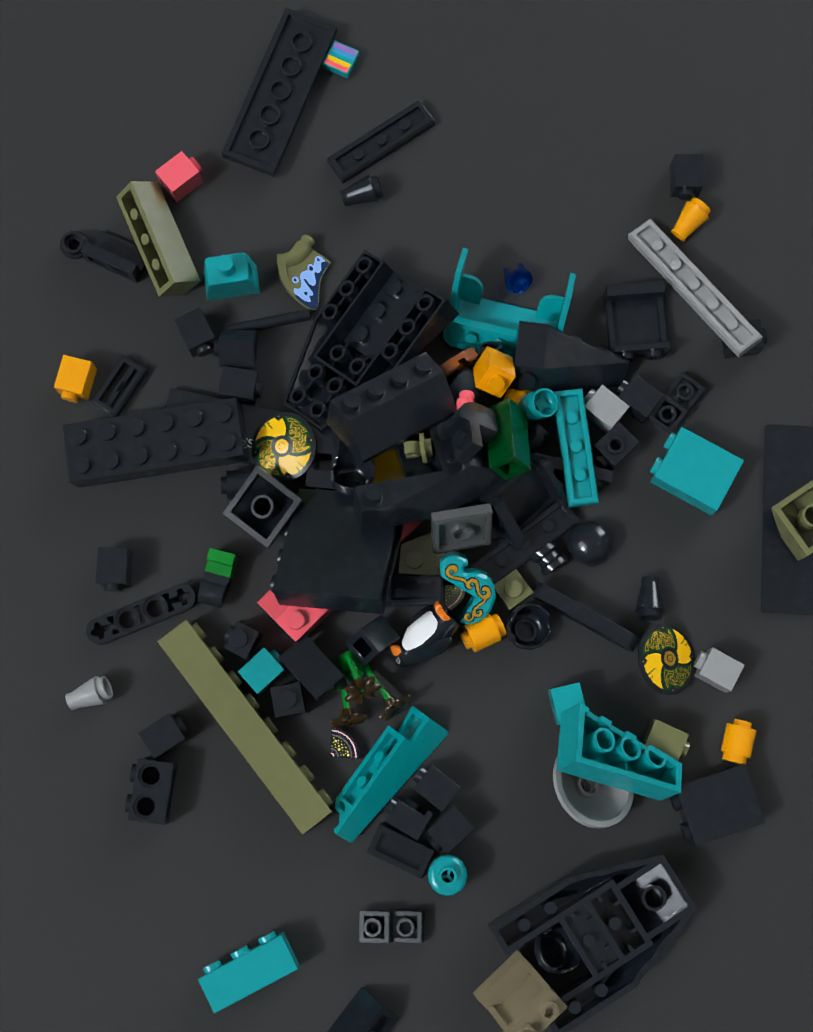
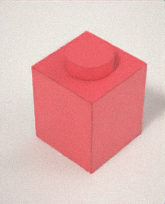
[155,151,203,203]

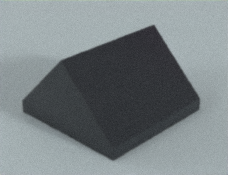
[223,466,304,548]

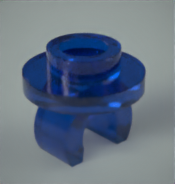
[503,263,533,293]

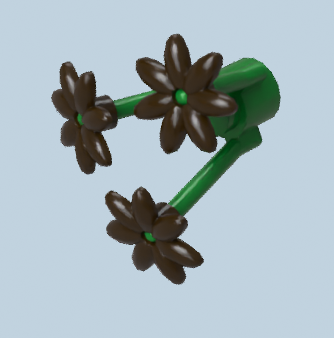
[329,650,411,727]

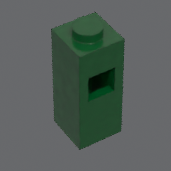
[488,398,531,481]

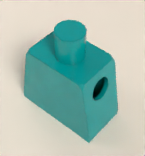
[203,252,261,301]

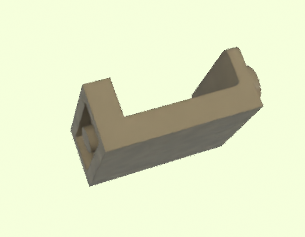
[473,950,567,1032]

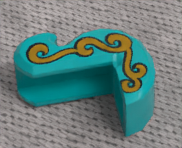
[439,551,496,625]

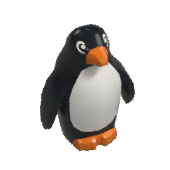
[389,600,464,668]

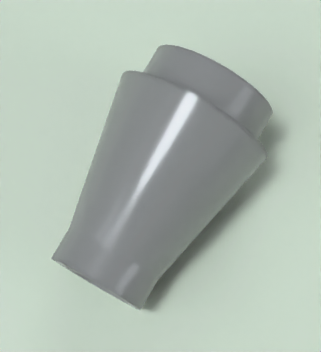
[65,676,113,710]

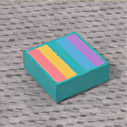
[323,40,360,79]

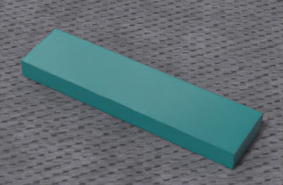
[554,388,599,508]

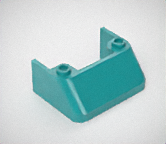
[443,248,576,357]

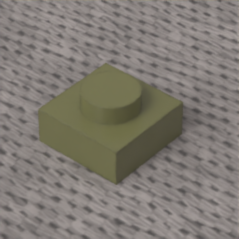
[495,569,533,611]

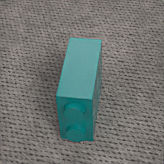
[649,427,744,515]

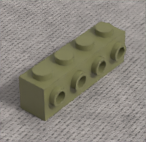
[116,181,201,297]

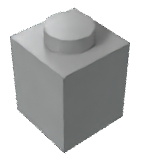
[584,385,630,433]
[693,647,745,693]

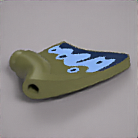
[276,234,331,312]

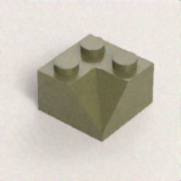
[771,480,813,561]

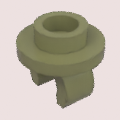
[403,433,433,463]

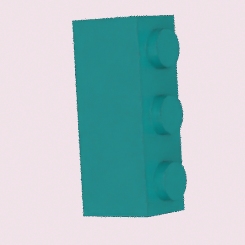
[198,931,300,1014]

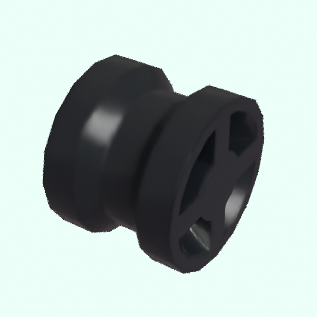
[530,541,568,577]

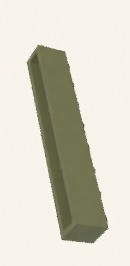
[157,620,334,835]

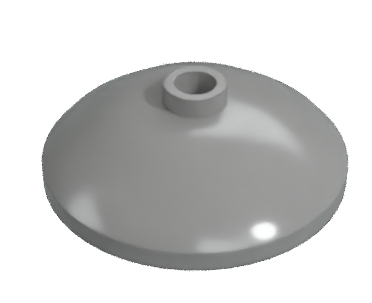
[553,756,634,829]

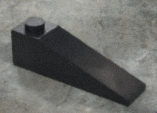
[510,321,629,391]

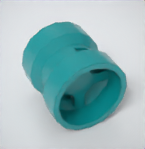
[519,388,558,421]

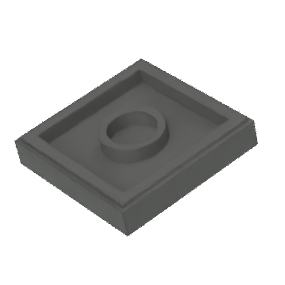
[431,503,493,554]

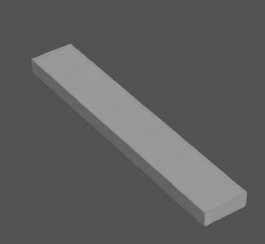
[628,219,763,358]

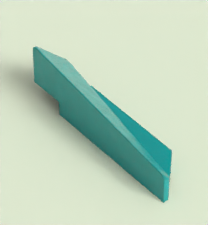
[334,706,448,843]

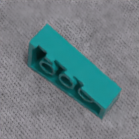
[556,703,682,801]

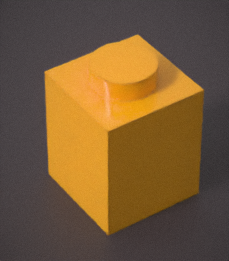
[473,346,516,398]
[54,355,97,403]

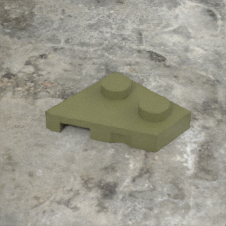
[398,533,459,576]

